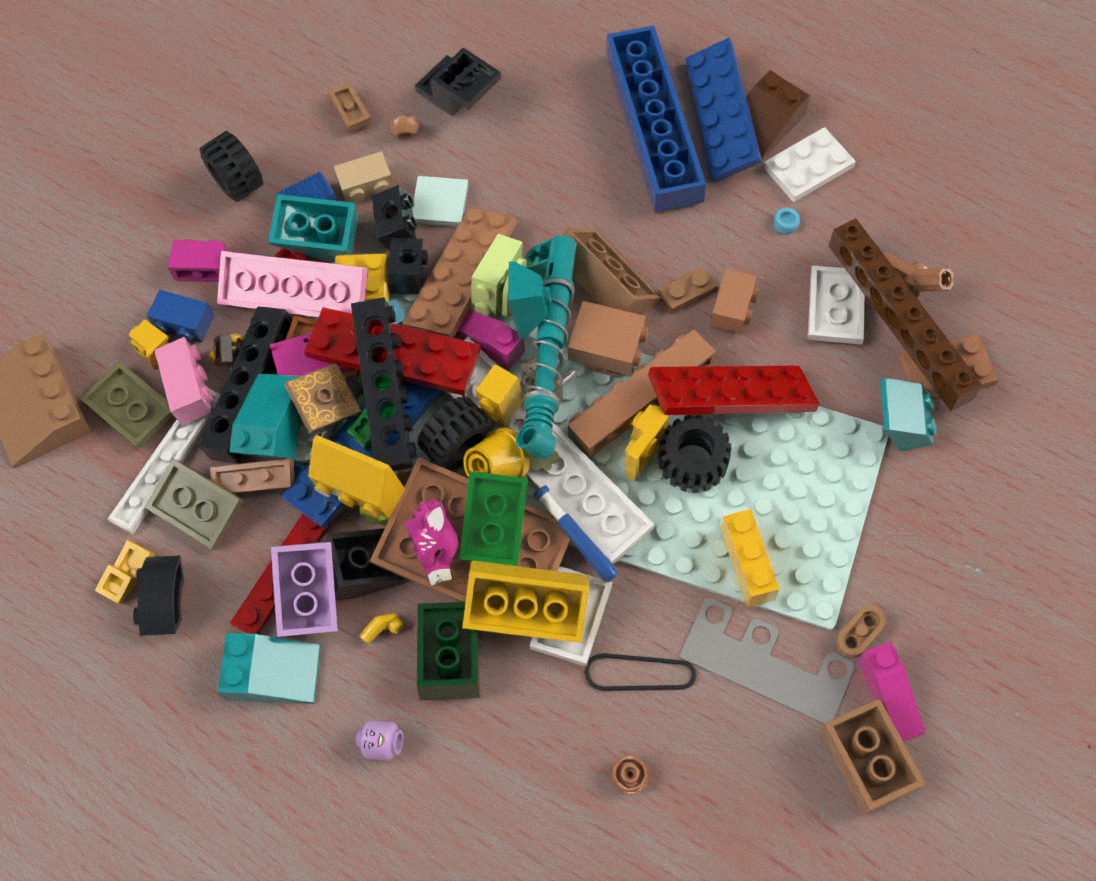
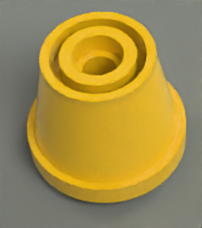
[463,427,530,477]

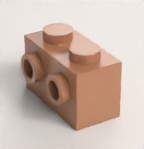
[710,268,760,334]

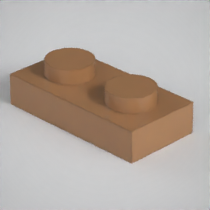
[328,83,372,133]
[658,266,717,314]

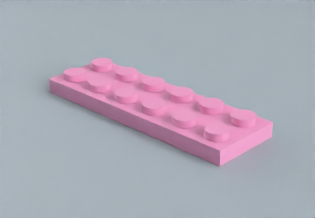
[217,251,367,317]

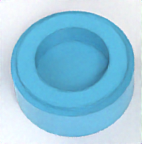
[773,208,800,234]

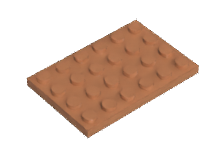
[370,457,570,602]

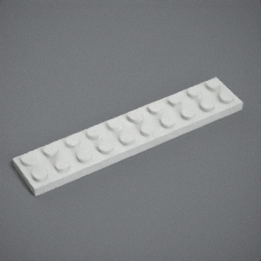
[445,337,654,564]

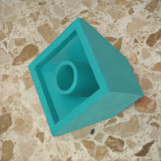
[508,261,551,339]

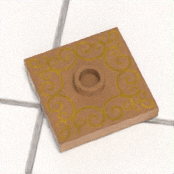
[284,363,361,434]

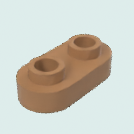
[836,605,886,658]

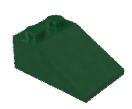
[417,602,480,701]

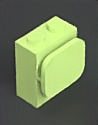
[471,234,527,320]

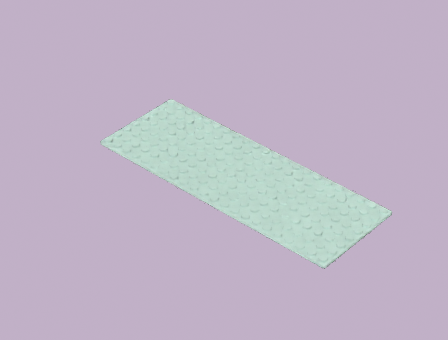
[305,262,888,630]

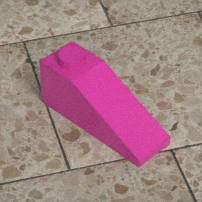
[456,310,525,371]
[858,641,925,742]

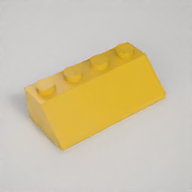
[462,560,590,643]

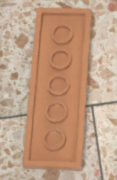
[402,207,517,338]

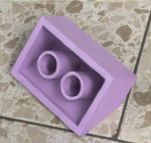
[271,542,338,637]

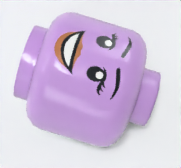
[356,719,403,761]

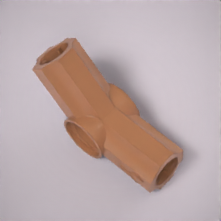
[883,252,954,298]

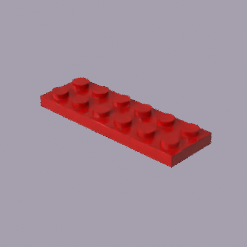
[304,307,481,396]
[648,365,820,415]

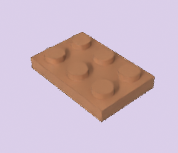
[900,333,999,401]

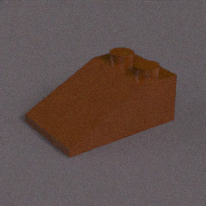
[747,70,810,160]

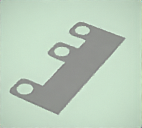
[679,598,855,723]

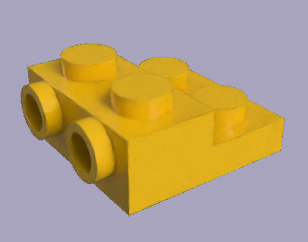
[624,405,669,482]

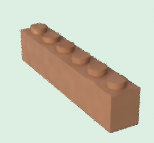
[568,329,716,459]

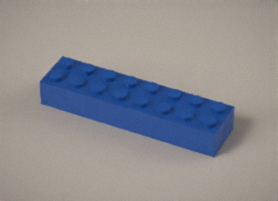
[606,25,706,212]

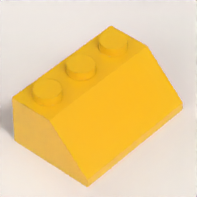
[308,435,406,519]

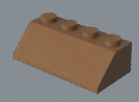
[562,229,662,315]

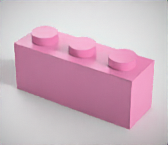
[155,337,213,426]

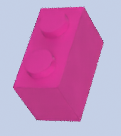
[168,239,229,282]

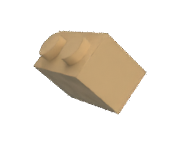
[334,151,394,203]

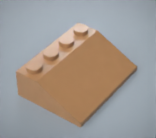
[0,333,91,468]

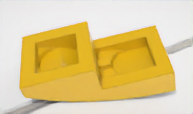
[95,540,155,604]

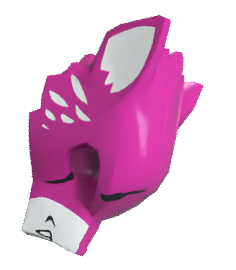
[405,498,458,586]

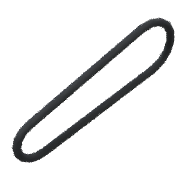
[584,653,696,691]

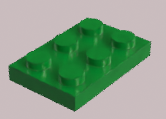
[459,471,528,566]

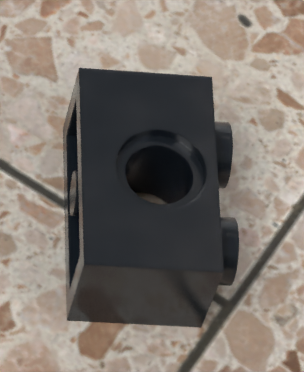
[372,185,417,250]
[387,238,428,294]

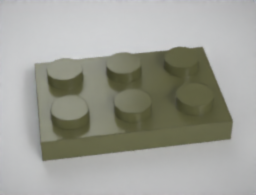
[79,361,174,450]
[144,458,244,550]

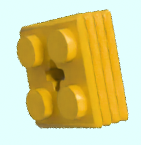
[335,254,389,302]

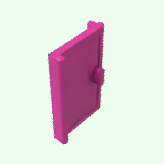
[269,332,351,376]

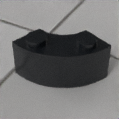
[133,555,184,636]

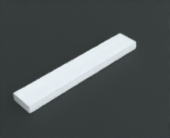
[107,389,220,534]

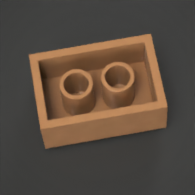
[819,699,926,816]

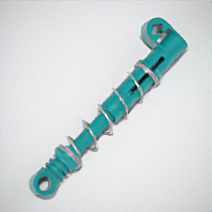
[516,236,577,460]

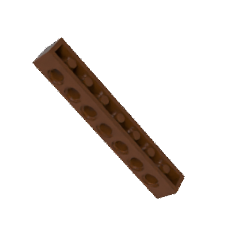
[829,218,982,411]

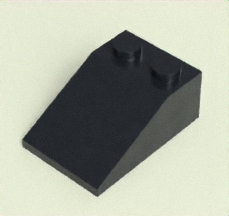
[319,528,412,601]

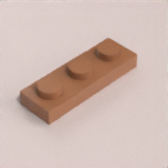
[210,459,294,494]

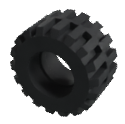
[200,131,263,202]
[417,396,493,471]
[658,415,732,493]

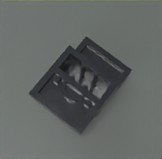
[415,47,501,116]

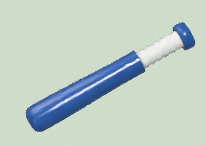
[533,485,618,582]

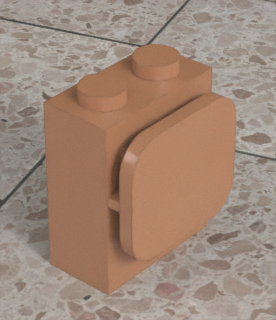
[567,301,649,377]

